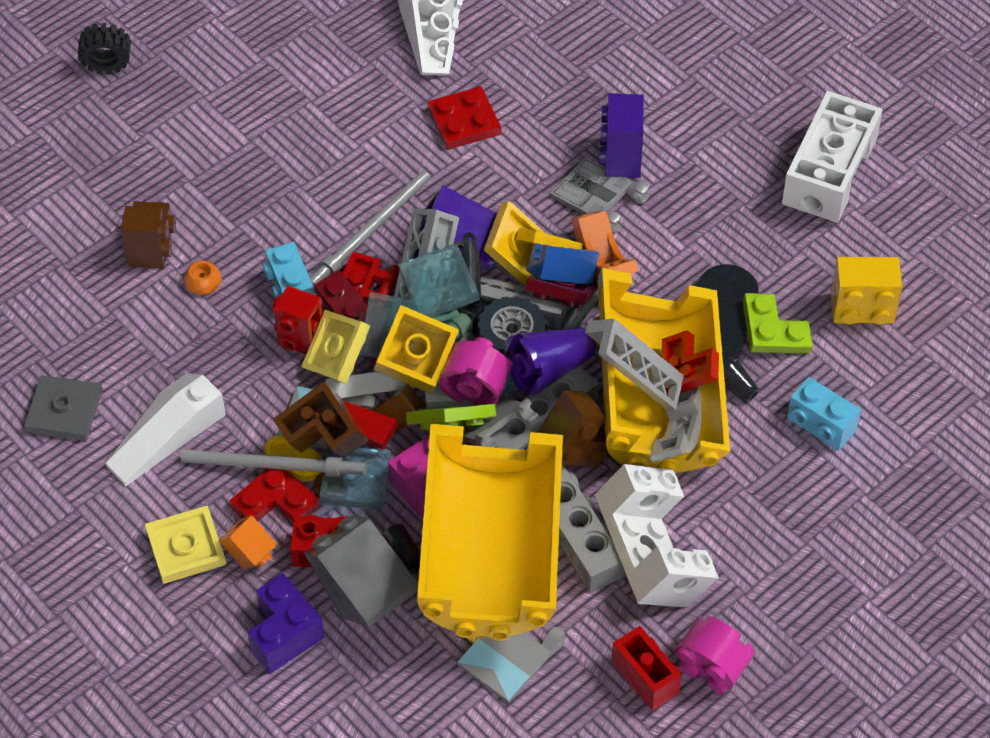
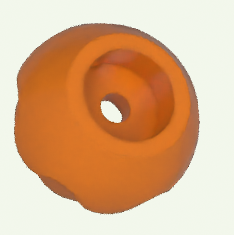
[184,261,222,296]

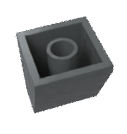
[304,515,418,627]

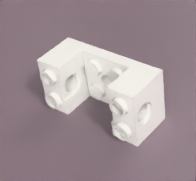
[782,91,883,223]
[595,464,719,608]

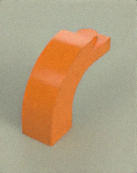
[570,210,639,284]

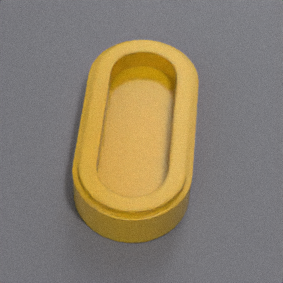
[264,435,322,482]

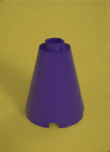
[505,328,596,396]

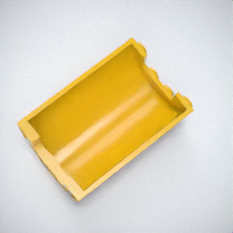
[598,268,730,474]
[417,424,563,641]

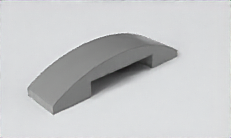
[650,387,702,462]

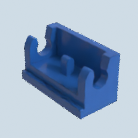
[526,243,599,285]

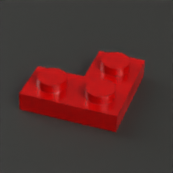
[661,330,719,396]
[229,469,321,523]

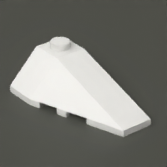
[398,0,463,76]
[106,373,226,487]

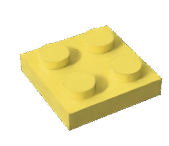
[301,310,370,384]
[145,505,227,584]

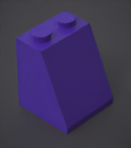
[414,185,497,273]

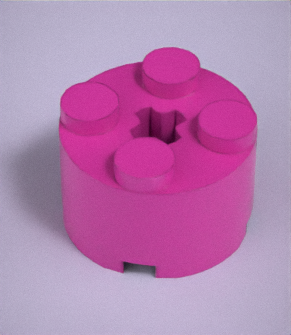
[439,337,513,405]
[675,616,755,695]

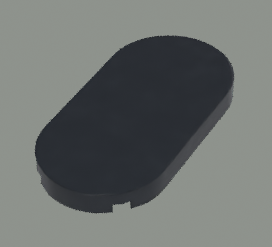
[697,264,759,362]

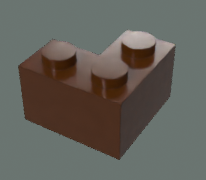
[121,201,176,269]
[273,381,369,459]
[537,390,608,467]

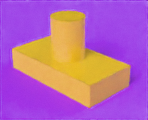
[516,228,584,256]

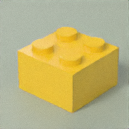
[831,257,902,325]
[373,305,459,394]

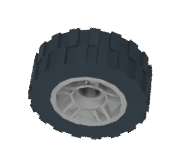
[478,296,547,361]

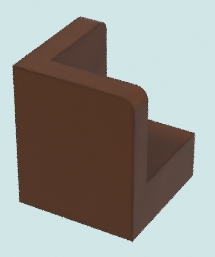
[373,384,426,436]

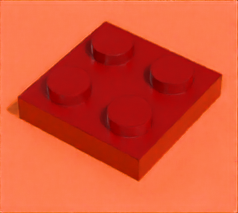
[427,86,502,150]

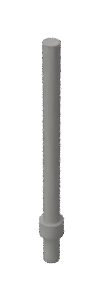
[310,170,431,287]
[180,450,367,477]

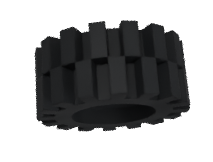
[77,23,131,74]

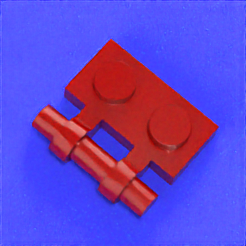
[342,252,400,310]

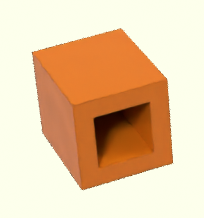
[218,515,277,570]

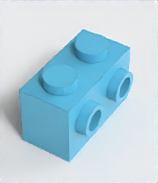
[262,241,314,298]
[787,377,861,451]

